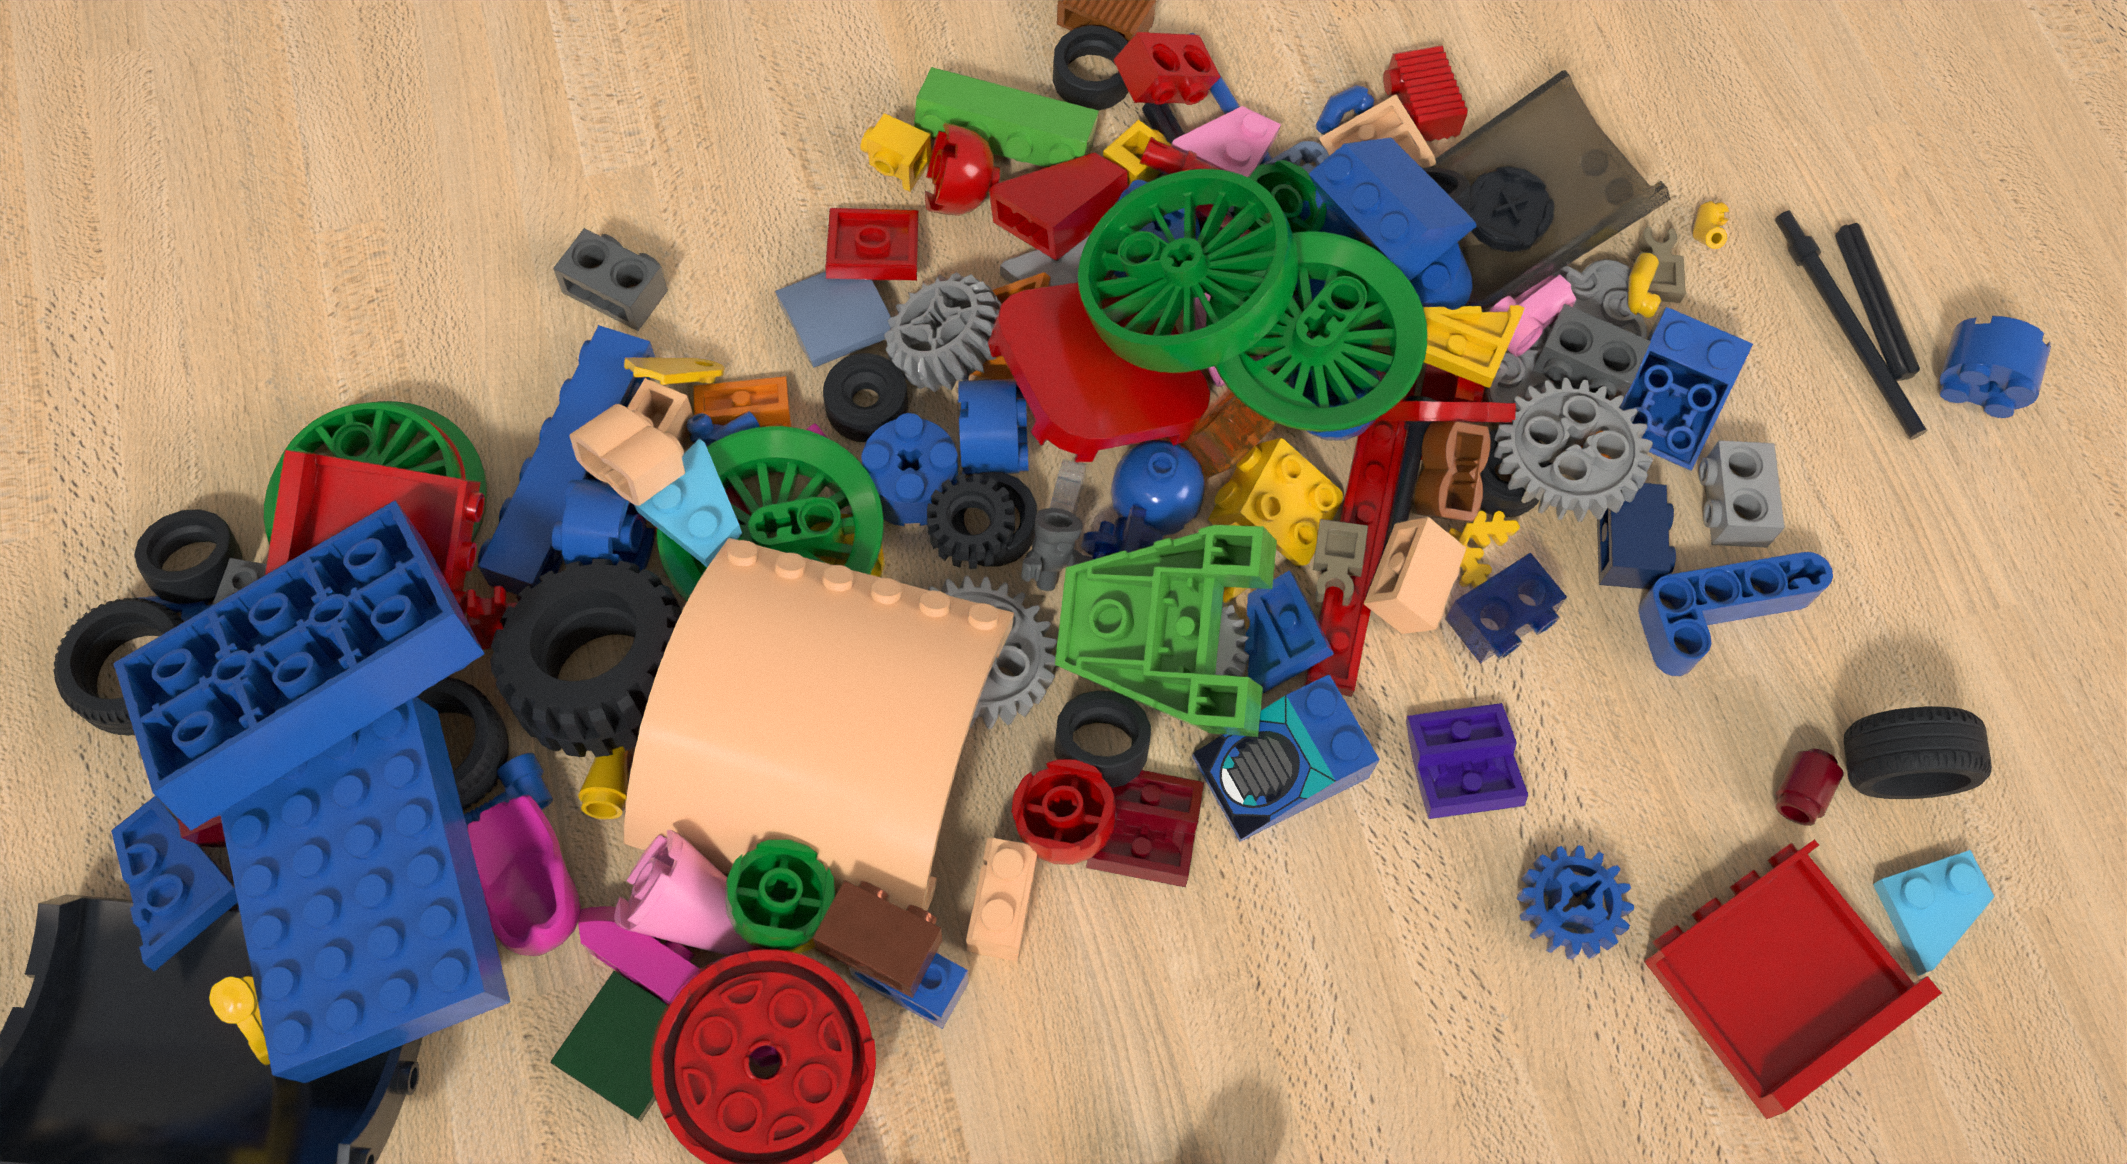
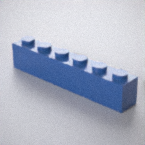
[478,325,655,595]

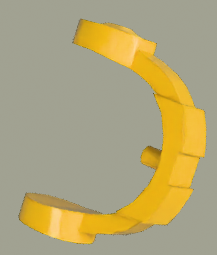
[209,976,270,1065]

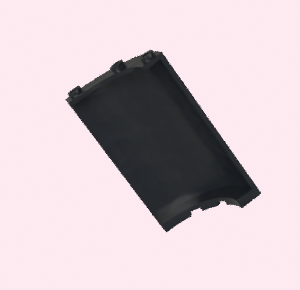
[0,894,423,1164]

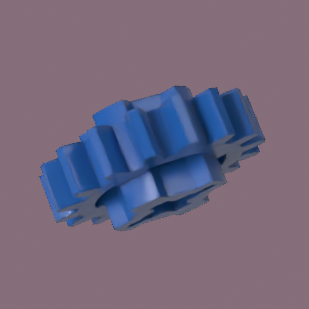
[1517,845,1634,960]

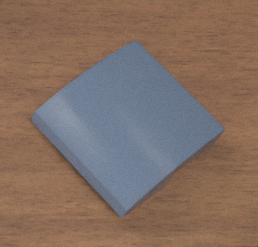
[775,271,891,368]

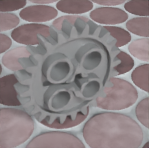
[1494,378,1653,522]
[928,576,1057,729]

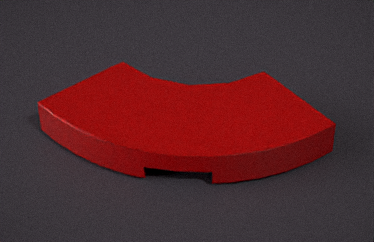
[1381,401,1516,422]

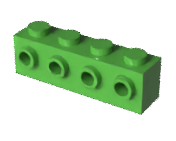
[914,67,1099,168]

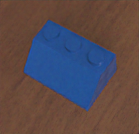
[1309,137,1477,281]

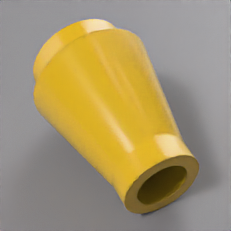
[578,746,629,819]

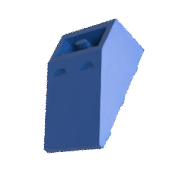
[1620,307,1753,471]

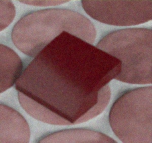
[1086,770,1204,888]

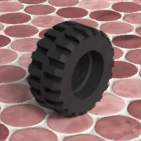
[490,559,682,757]

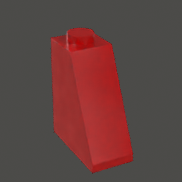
[989,152,1128,261]

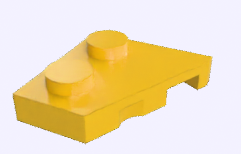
[1423,305,1525,388]

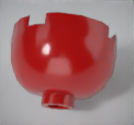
[925,123,1000,216]
[1011,759,1116,865]

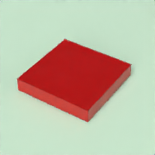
[825,208,919,281]

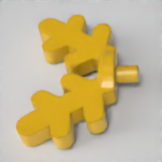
[1448,511,1520,594]

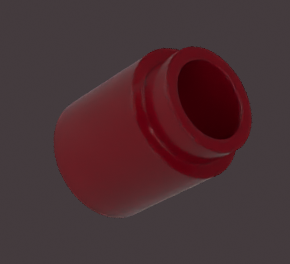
[1775,748,1844,826]

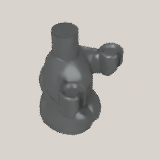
[1021,508,1094,591]

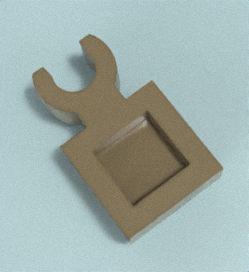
[1634,227,1686,303]
[1313,519,1368,606]

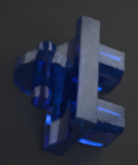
[1081,505,1164,559]

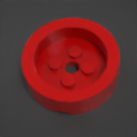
[650,950,876,1164]

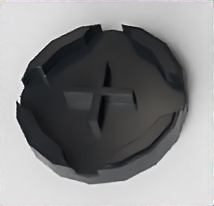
[1470,166,1555,252]

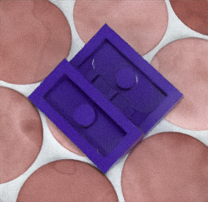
[1406,703,1528,819]

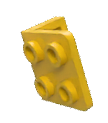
[1208,437,1343,566]

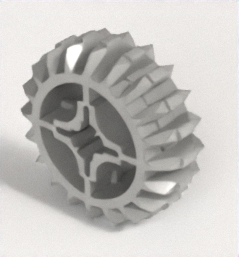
[884,272,1002,392]

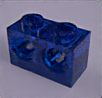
[1445,553,1567,664]

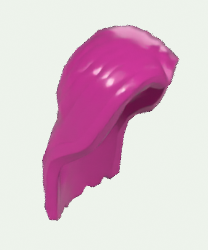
[468,794,581,956]

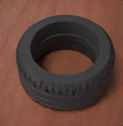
[53,598,184,736]
[417,677,509,810]
[1843,706,1992,799]

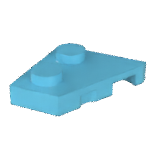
[634,439,742,567]

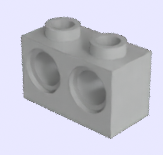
[1699,441,1785,548]

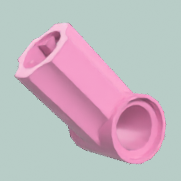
[1489,274,1576,357]

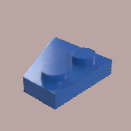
[1245,570,1334,694]

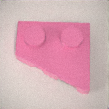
[1171,106,1281,177]

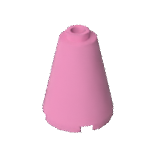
[614,829,760,955]

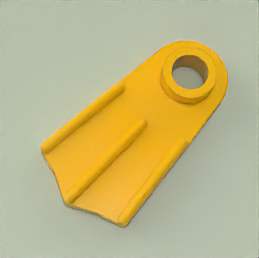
[624,357,725,385]

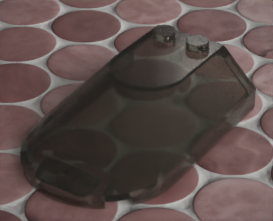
[1428,70,1671,312]

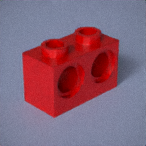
[1113,32,1221,105]

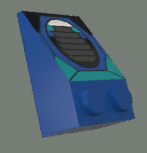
[1192,675,1380,842]

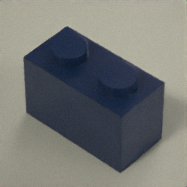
[1597,483,1676,590]

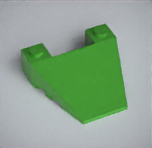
[1055,525,1277,737]

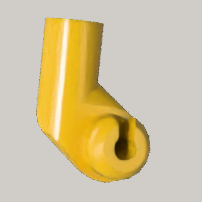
[1692,201,1729,249]
[1628,253,1661,318]

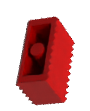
[1383,45,1468,142]

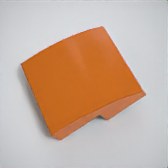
[694,376,792,427]

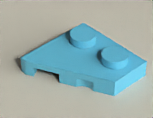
[1873,850,1994,976]

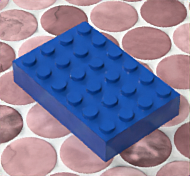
[113,500,485,831]
[220,697,511,1083]

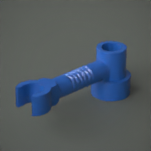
[464,753,553,830]

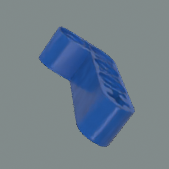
[1638,552,1833,676]

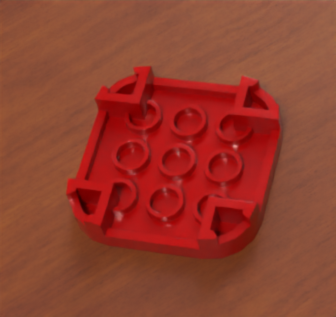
[988,278,1210,462]

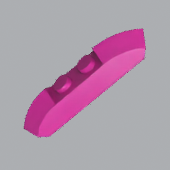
[578,906,780,1068]

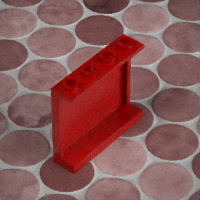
[265,450,485,616]
[1644,839,1942,1120]

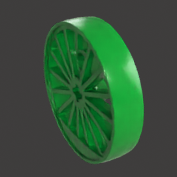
[1078,169,1298,373]

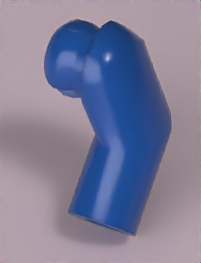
[686,411,760,447]

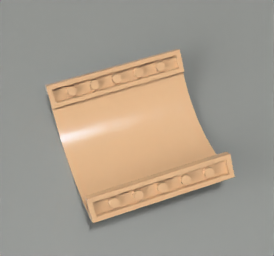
[623,538,1014,911]

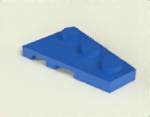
[111,796,238,971]

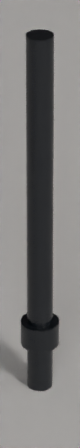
[1775,210,1927,440]

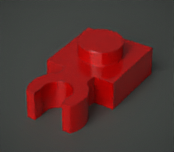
[466,586,518,650]

